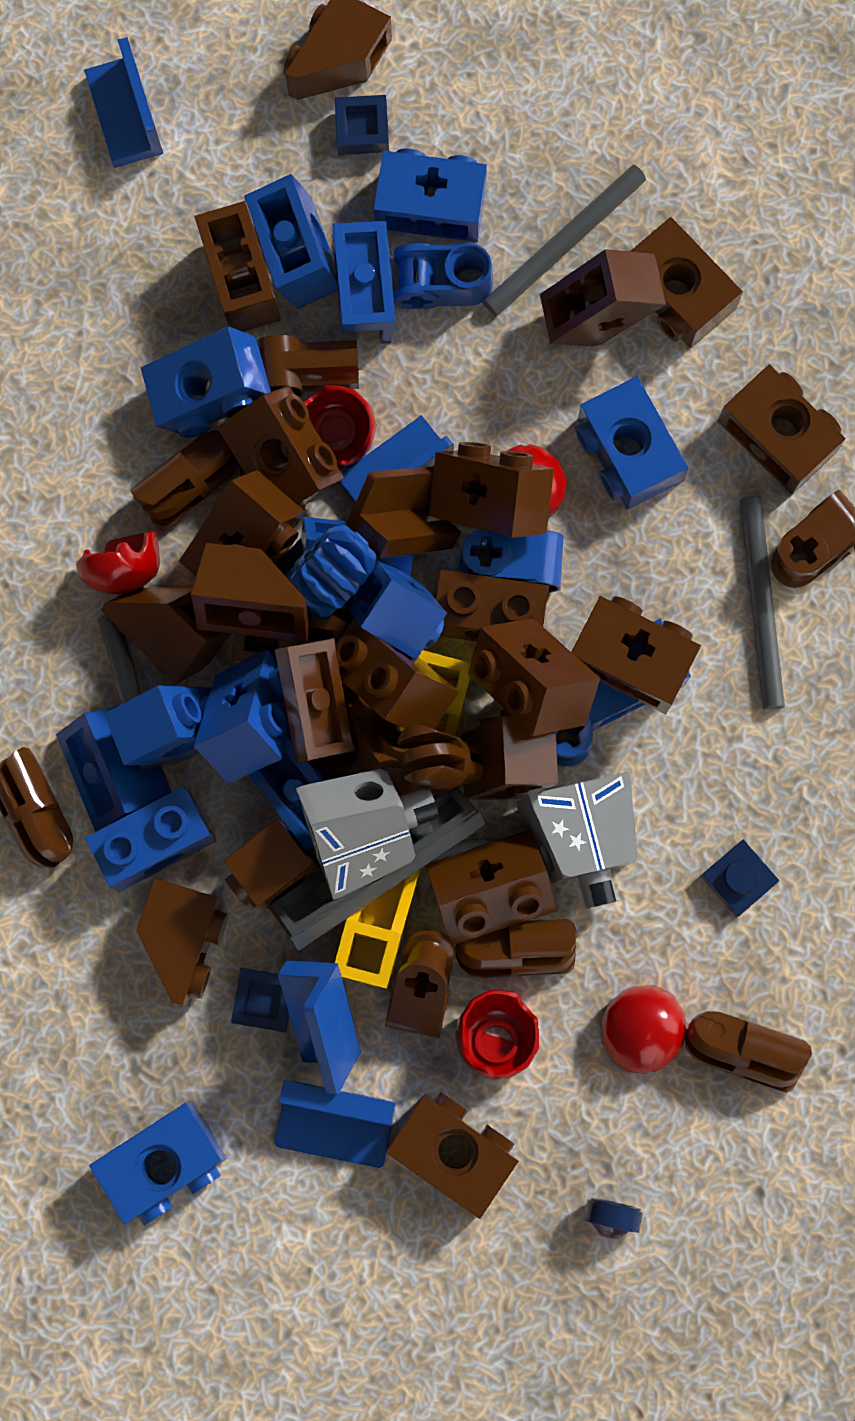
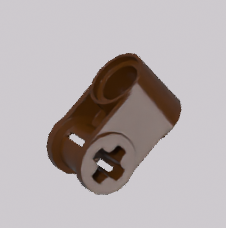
[771,490,855,588]
[385,929,455,1039]

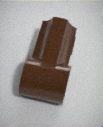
[257,335,359,397]

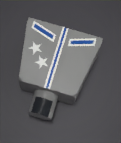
[296,769,439,900]
[517,772,637,909]

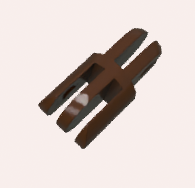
[130,430,240,531]
[397,725,485,790]
[0,747,73,868]
[455,919,577,978]
[685,1011,812,1093]

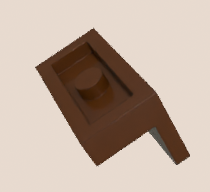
[346,466,461,559]
[275,638,354,762]

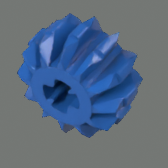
[286,524,376,619]

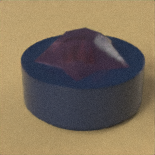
[583,1198,643,1239]

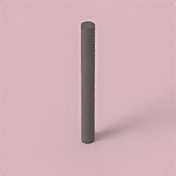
[482,165,646,317]
[740,496,785,709]

